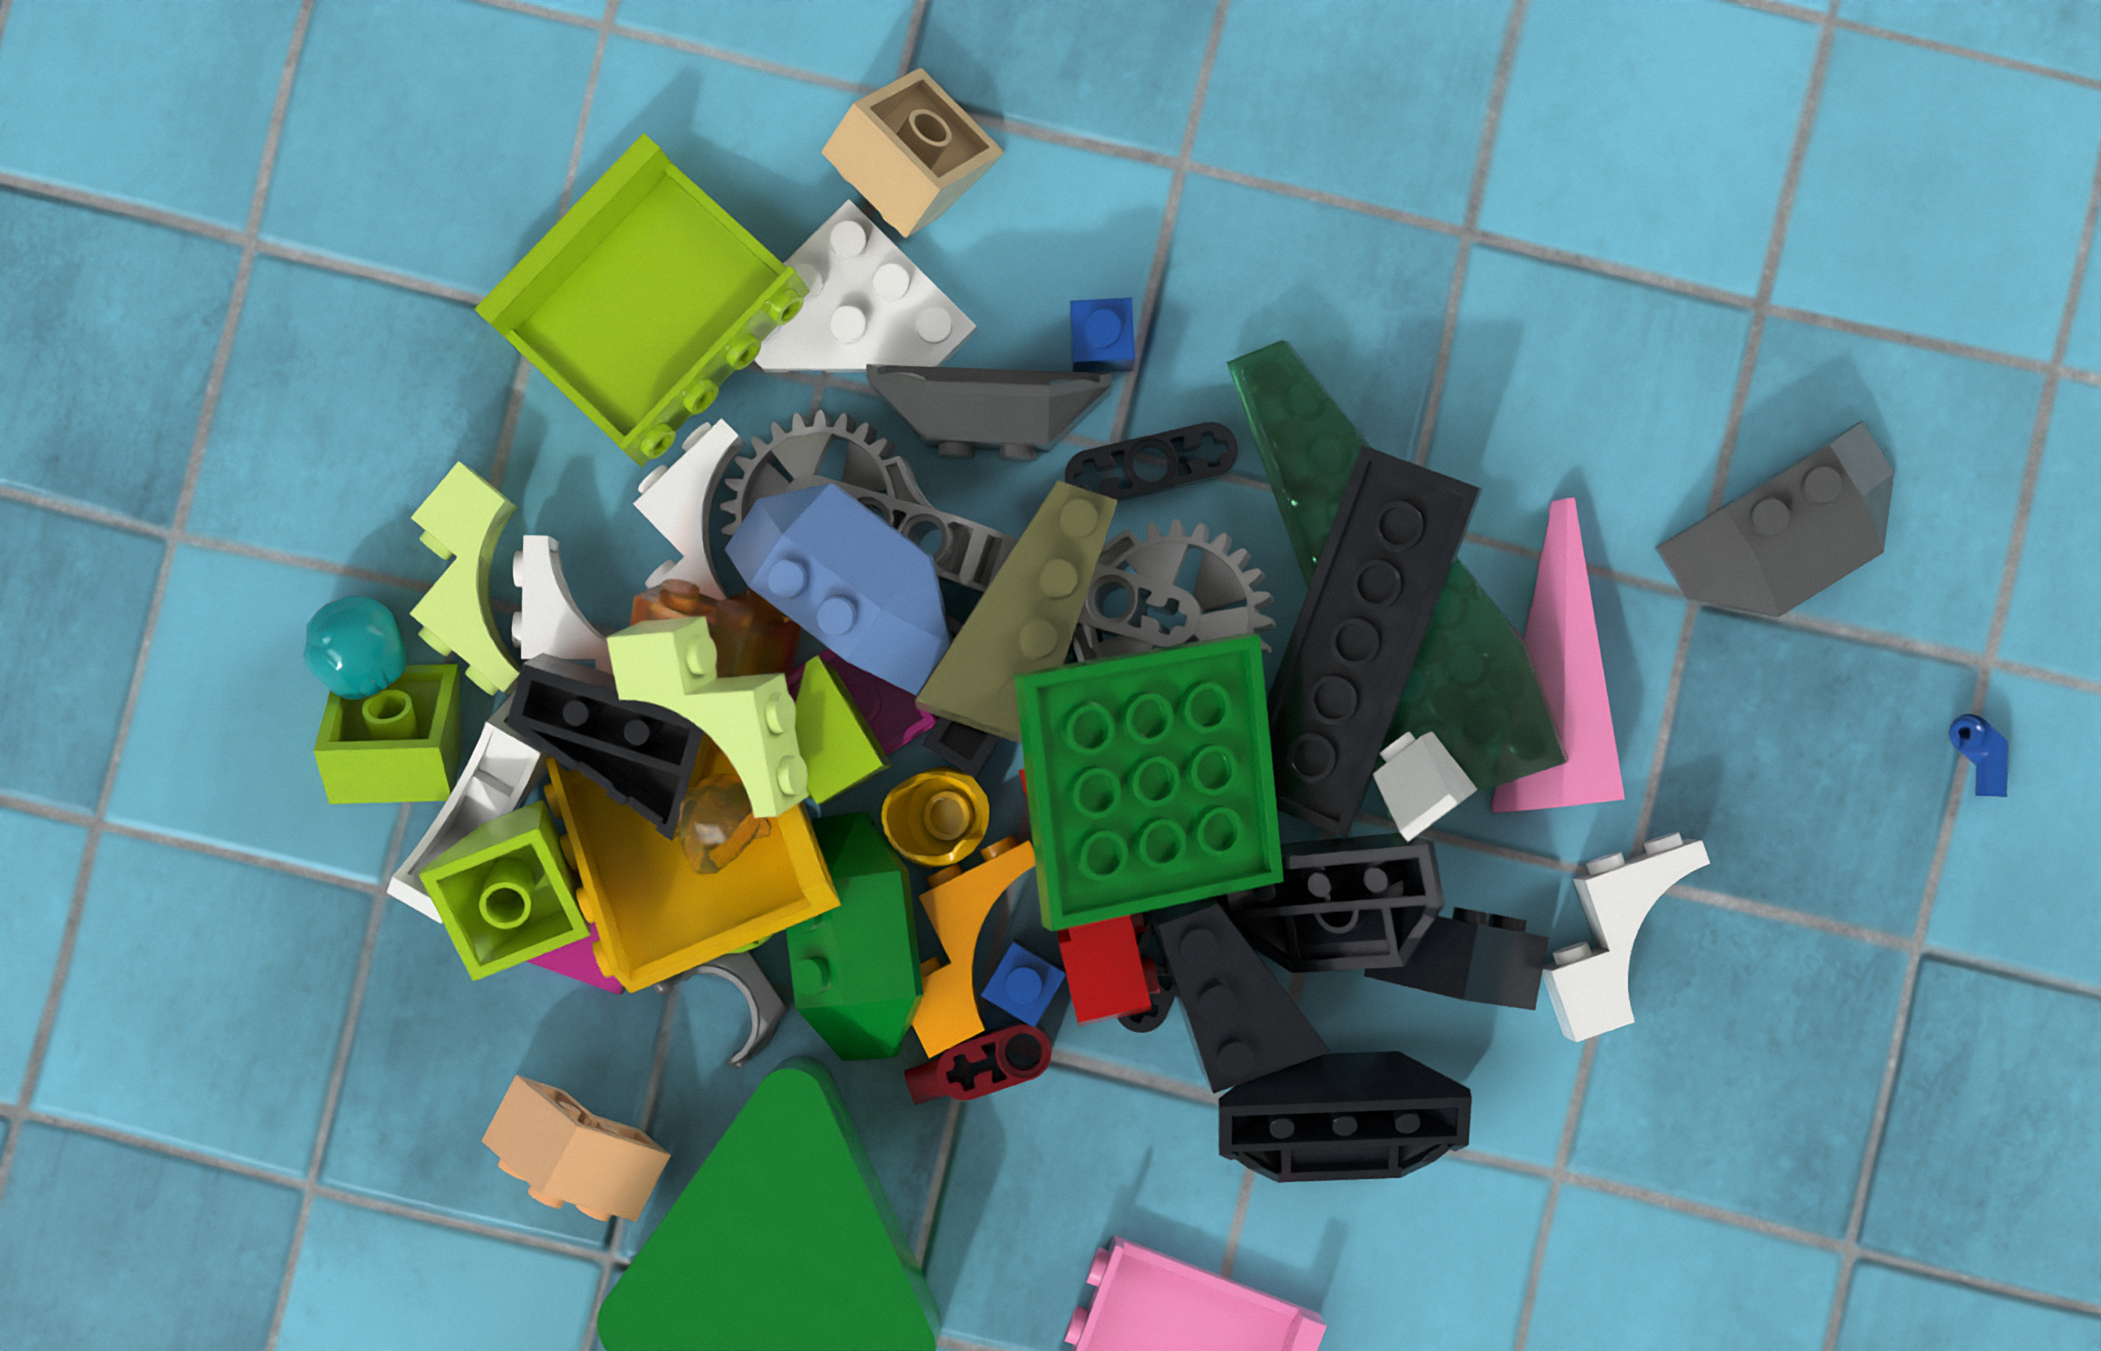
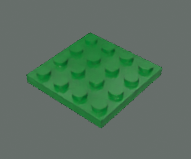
[1014,632,1284,931]

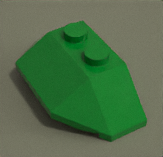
[786,811,924,1061]

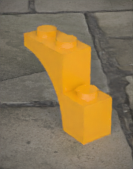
[912,835,1035,1058]

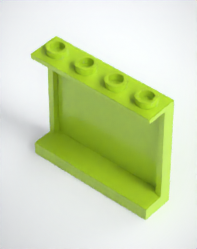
[474,133,810,468]

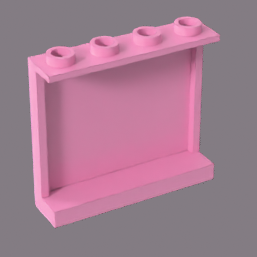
[1064,1235,1326,1351]

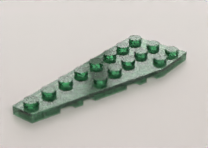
[1227,340,1569,821]

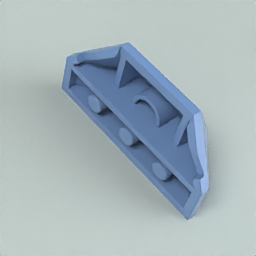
[724,483,953,695]

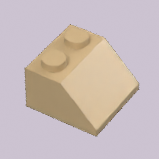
[821,67,1004,238]

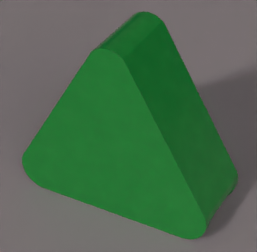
[597,1056,941,1351]

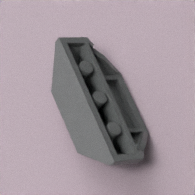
[866,364,1112,462]
[1655,421,1894,617]

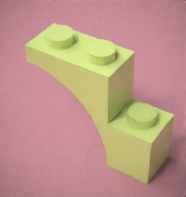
[410,461,522,696]
[606,616,808,817]

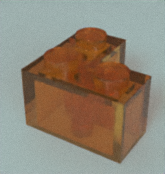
[629,579,801,678]

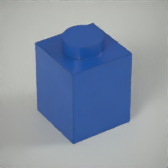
[1070,297,1135,373]
[981,938,1066,1028]

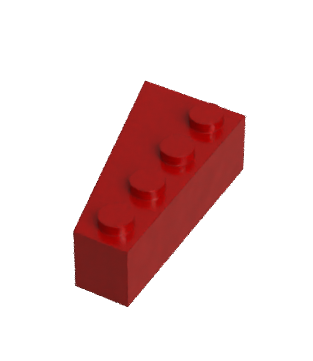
[1019,769,1160,1027]

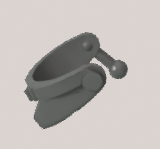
[653,949,790,1069]

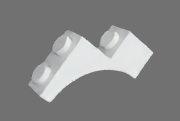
[633,418,745,642]
[512,535,614,675]
[387,691,551,924]
[1542,832,1710,1042]

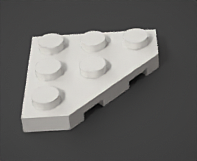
[753,199,977,373]

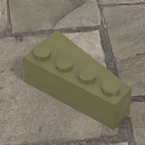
[915,481,1118,744]

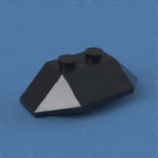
[1215,832,1445,973]
[1218,1051,1472,1183]

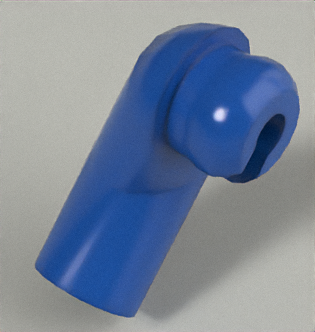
[1949,714,2008,797]

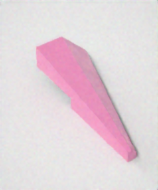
[1490,497,1625,813]

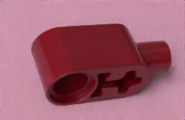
[904,1020,1051,1106]

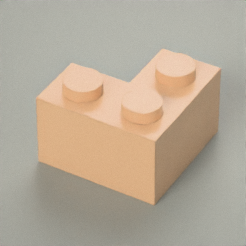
[481,1075,671,1222]

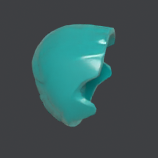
[303,596,408,700]

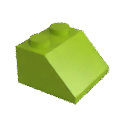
[794,655,893,805]
[313,663,462,804]
[419,800,592,982]

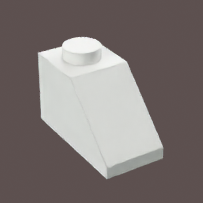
[1372,731,1478,842]

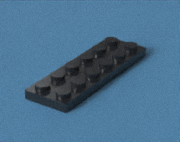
[1266,445,1483,838]

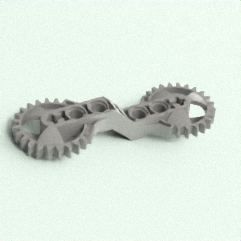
[720,410,1276,662]

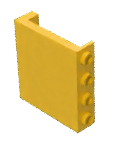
[544,673,841,994]

